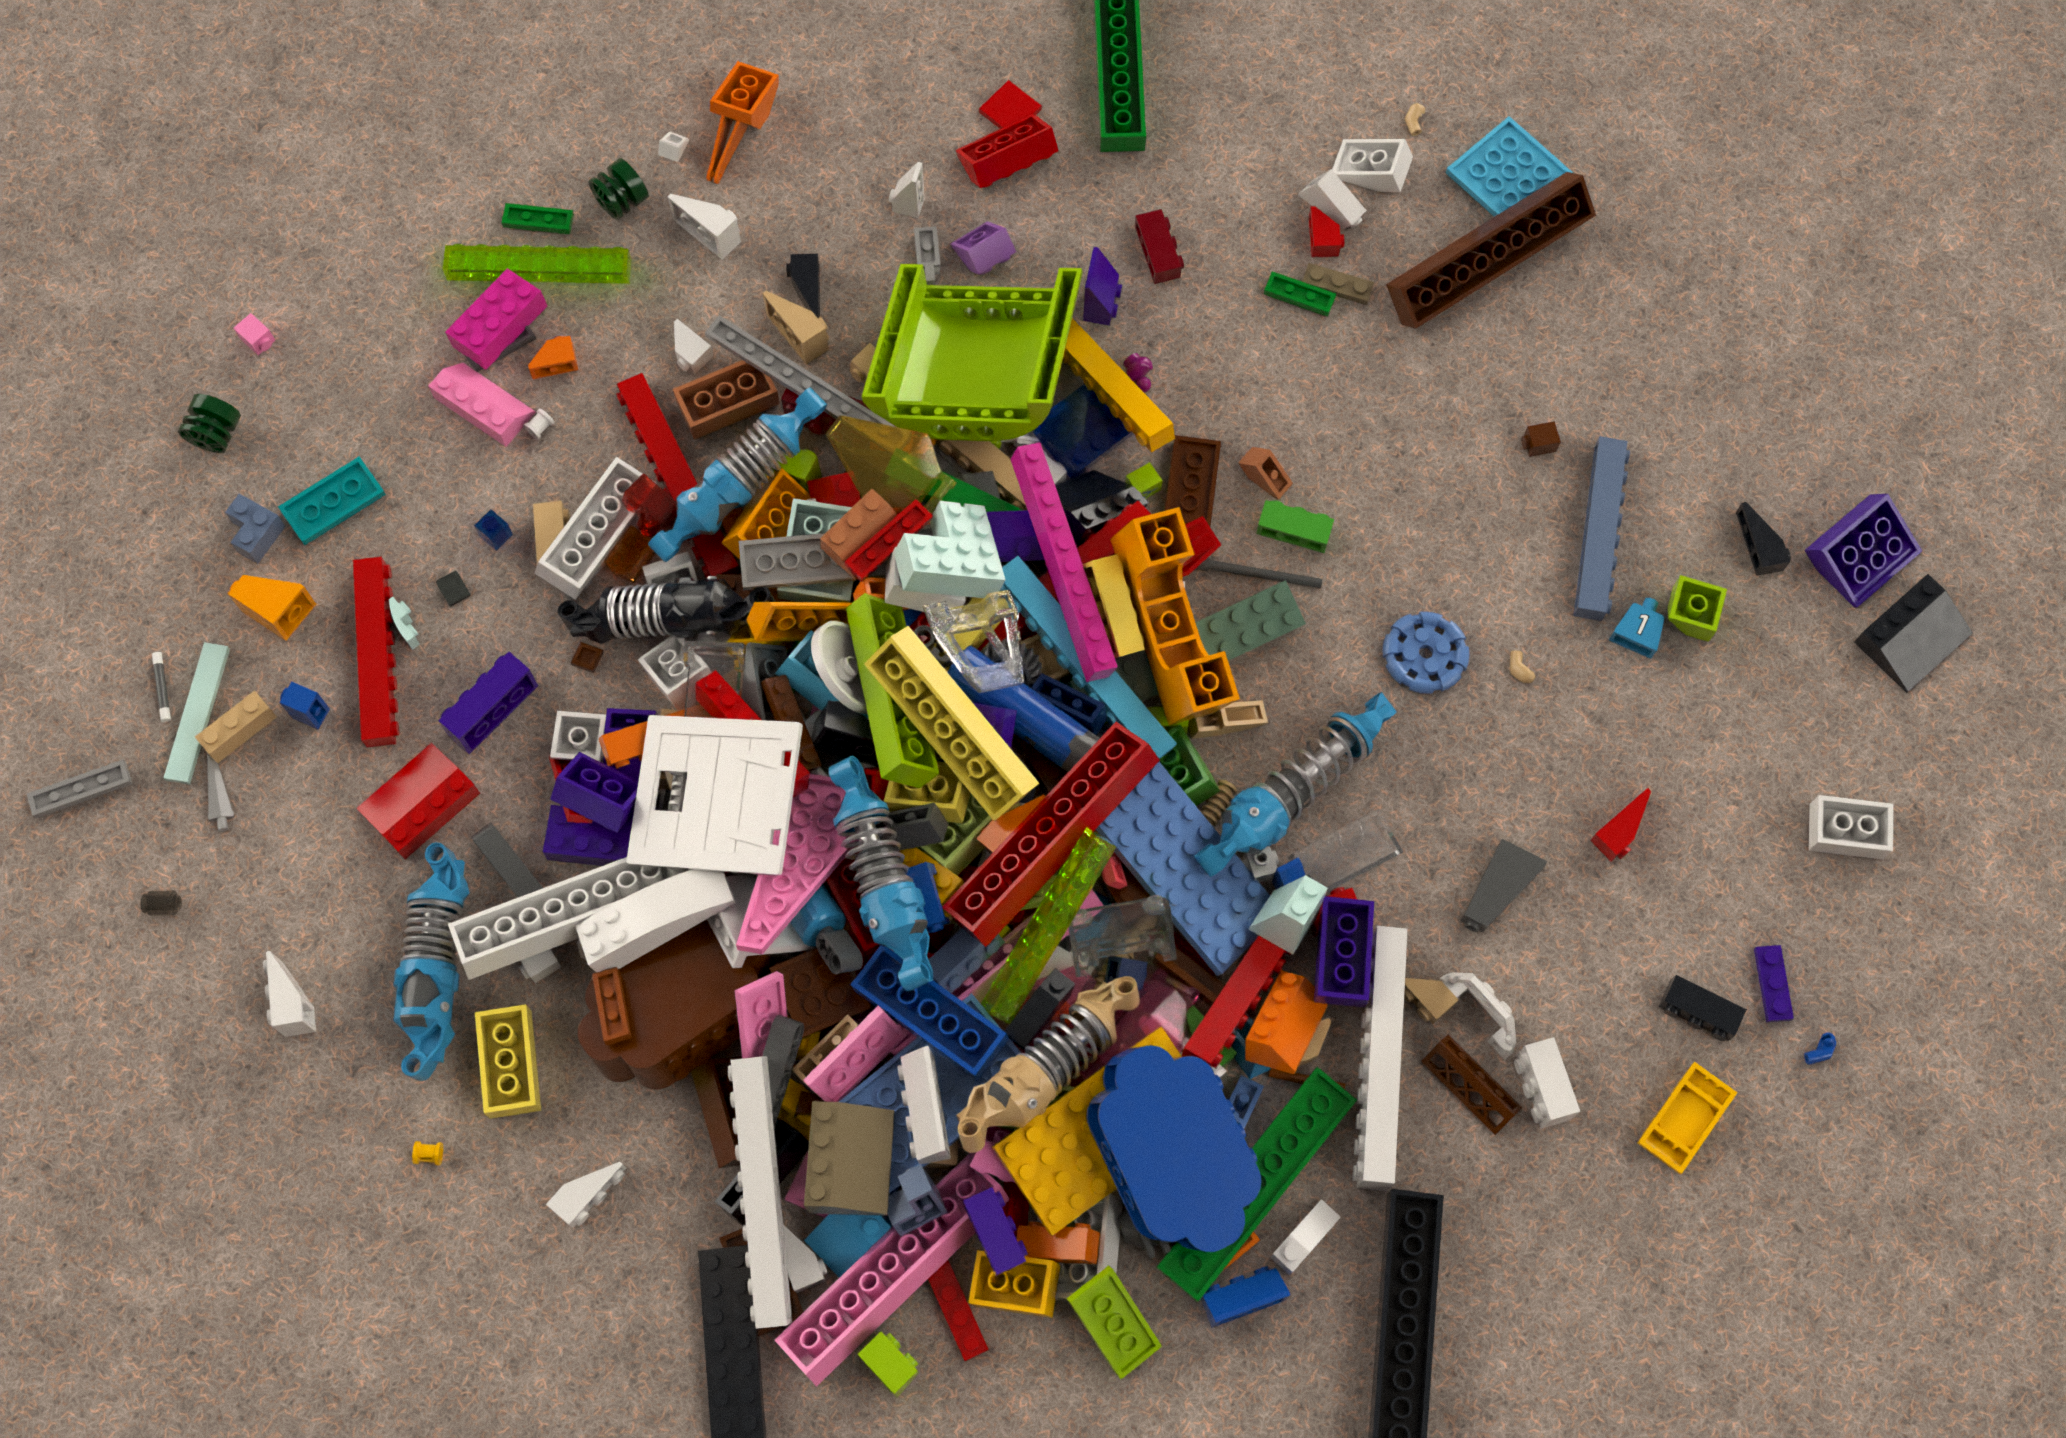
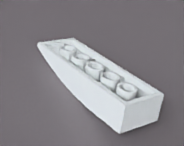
[575,869,736,973]

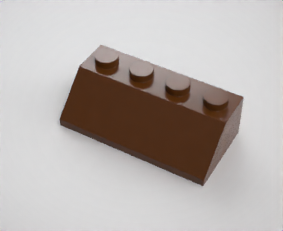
[691,1056,742,1168]

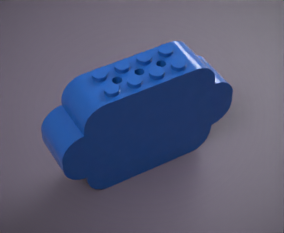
[1086,1046,1261,1252]

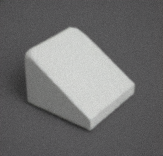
[658,132,689,162]

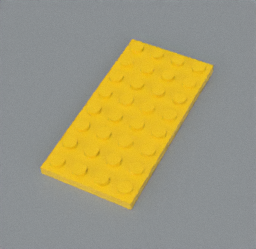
[992,1027,1182,1236]

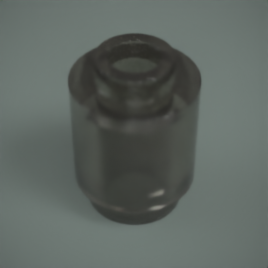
[140,890,182,916]

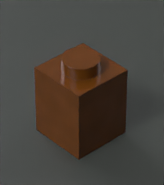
[1522,421,1561,457]

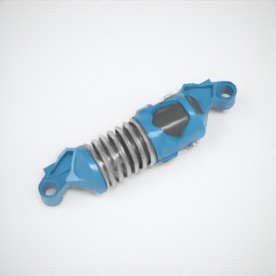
[648,387,828,562]
[393,842,470,1081]

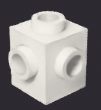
[1241,846,1279,883]

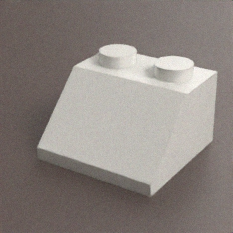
[642,552,698,589]
[550,711,606,762]

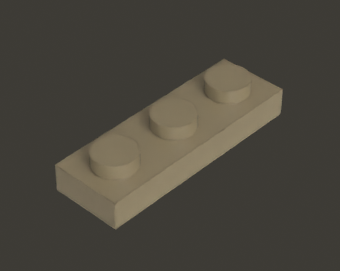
[1302,263,1374,305]

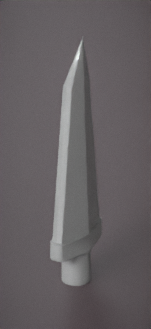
[207,753,234,832]

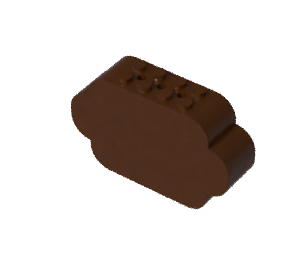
[578,919,776,1090]

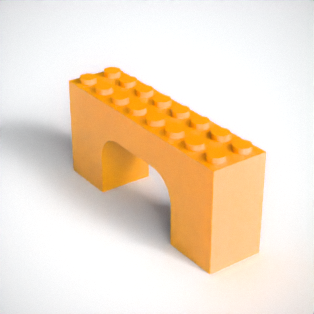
[1111,507,1240,726]

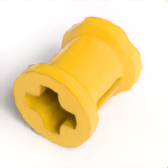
[412,1141,444,1166]

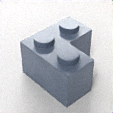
[225,494,286,564]
[888,1164,948,1237]

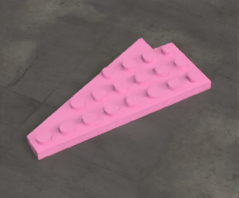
[736,774,858,954]

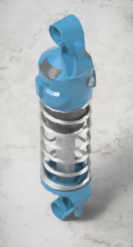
[1194,692,1397,877]

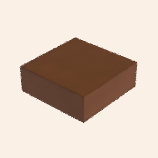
[570,642,604,673]

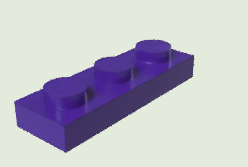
[1754,945,1794,1023]

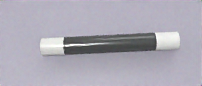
[152,652,171,722]

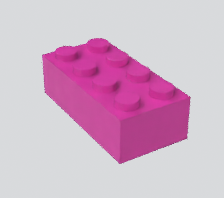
[445,268,547,370]

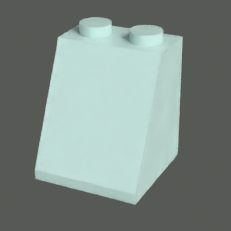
[1249,875,1328,955]

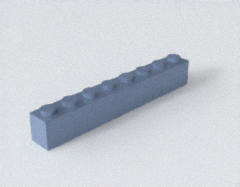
[1573,436,1630,621]

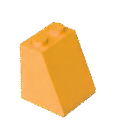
[227,575,316,641]

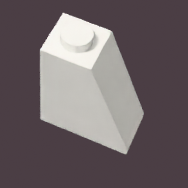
[1298,169,1367,230]

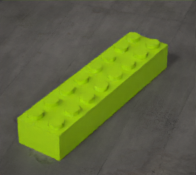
[846,593,939,788]

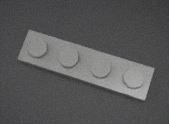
[27,760,133,818]

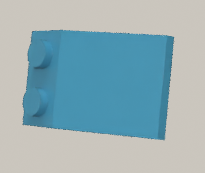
[804,1214,893,1278]

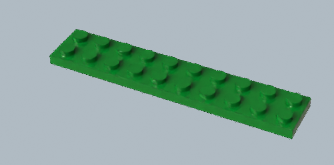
[1156,1067,1357,1302]

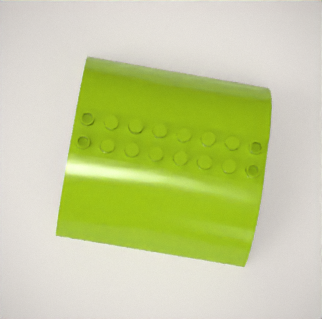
[861,264,1083,441]

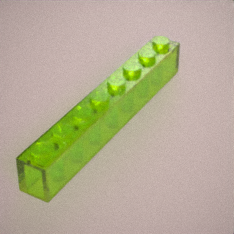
[443,244,632,284]
[981,827,1116,1024]

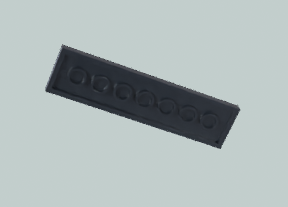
[698,1245,766,1438]

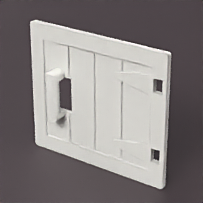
[627,715,803,876]

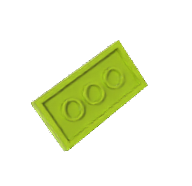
[1067,1265,1162,1379]

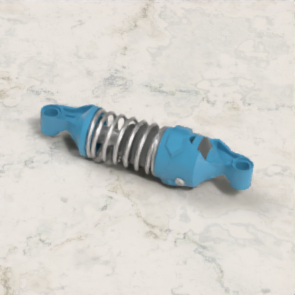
[829,756,933,991]

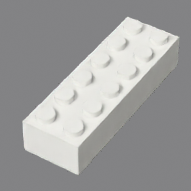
[535,457,657,600]

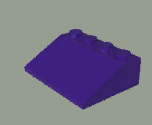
[1804,493,1922,608]

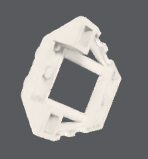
[1438,972,1516,1060]

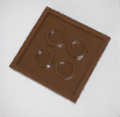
[768,948,871,1039]

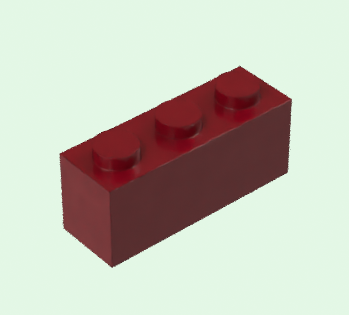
[1135,209,1184,284]

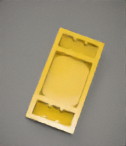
[1637,1061,1738,1175]

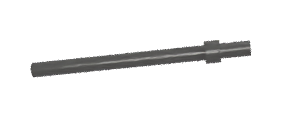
[1198,557,1323,588]

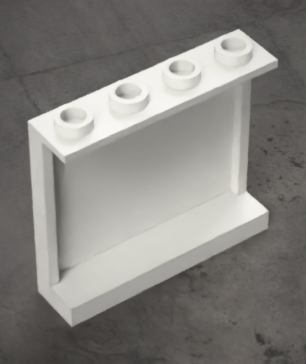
[707,874,817,968]

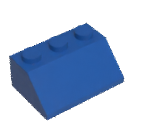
[1201,1266,1290,1328]

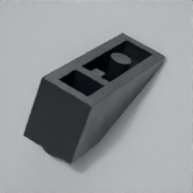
[786,253,820,318]
[1736,502,1791,576]
[1004,968,1075,1050]

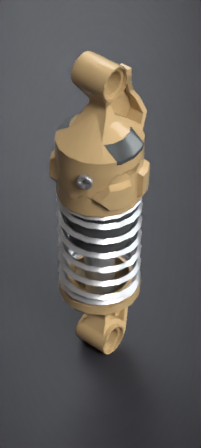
[956,976,1140,1153]

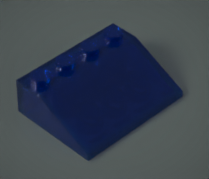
[1032,383,1134,479]

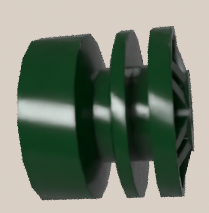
[588,158,649,220]
[178,394,241,453]

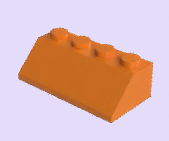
[1245,970,1328,1074]

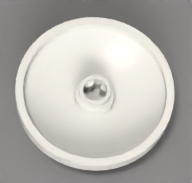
[811,621,868,714]

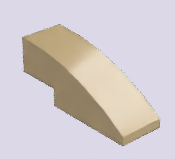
[1188,700,1268,739]

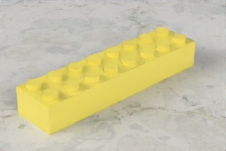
[864,626,1039,821]

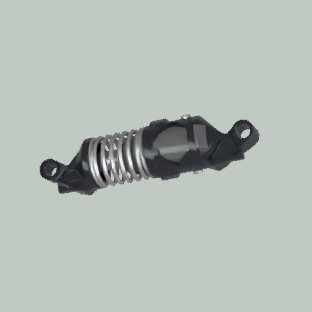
[557,576,775,644]

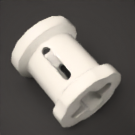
[523,408,554,440]

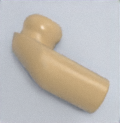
[1510,650,1535,683]

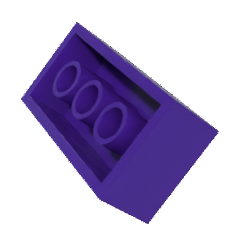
[438,652,538,754]
[543,805,634,866]
[1314,896,1374,1008]

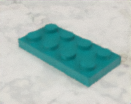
[278,456,386,546]

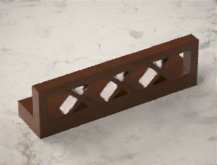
[1152,942,1225,1007]
[1421,1034,1522,1135]

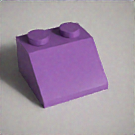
[950,221,1016,275]

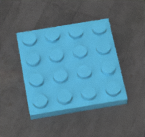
[1445,116,1573,217]

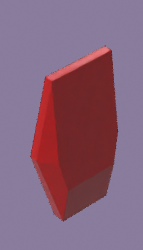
[1182,516,1221,577]

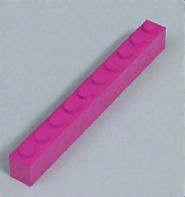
[1010,442,1118,682]

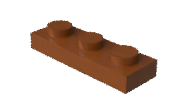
[592,967,632,1046]

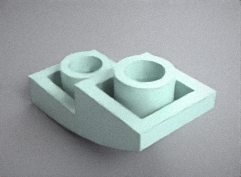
[389,597,420,650]

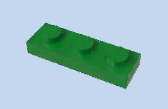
[501,203,574,235]
[1264,271,1336,317]

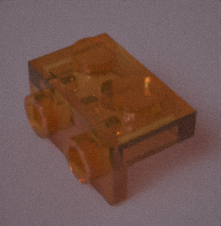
[604,525,656,583]

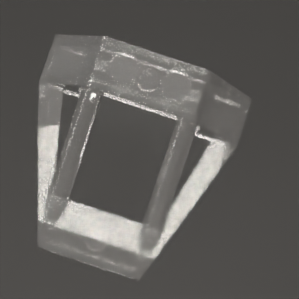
[922,590,1024,693]

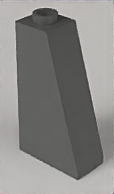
[1461,839,1547,933]

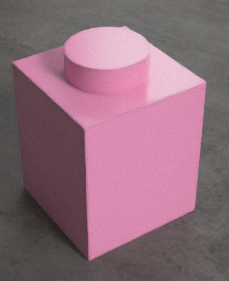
[233,313,275,355]

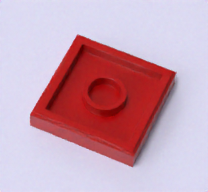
[979,80,1042,129]

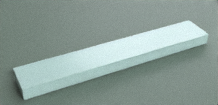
[164,642,230,785]

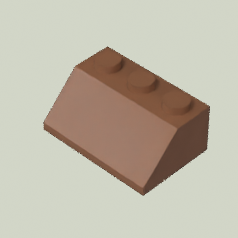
[820,489,897,581]

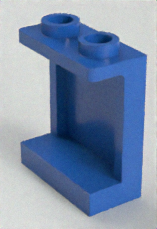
[906,862,950,933]

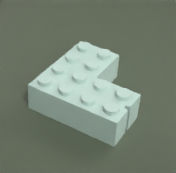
[894,501,1005,599]

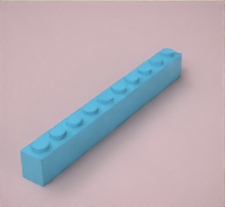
[999,556,1177,759]

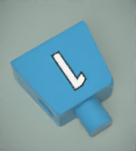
[1609,598,1665,659]

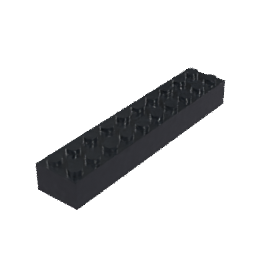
[1368,1189,1444,1438]

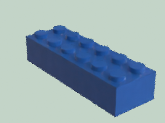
[851,945,1009,1081]

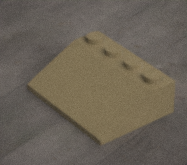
[804,1101,895,1216]

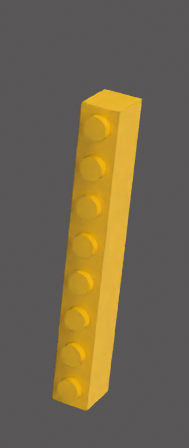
[1062,318,1175,453]

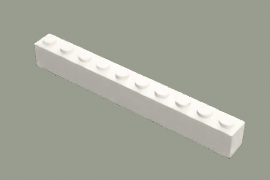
[728,1056,792,1329]

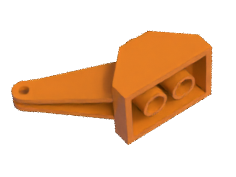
[706,61,779,184]

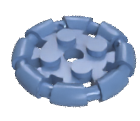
[1382,611,1469,694]

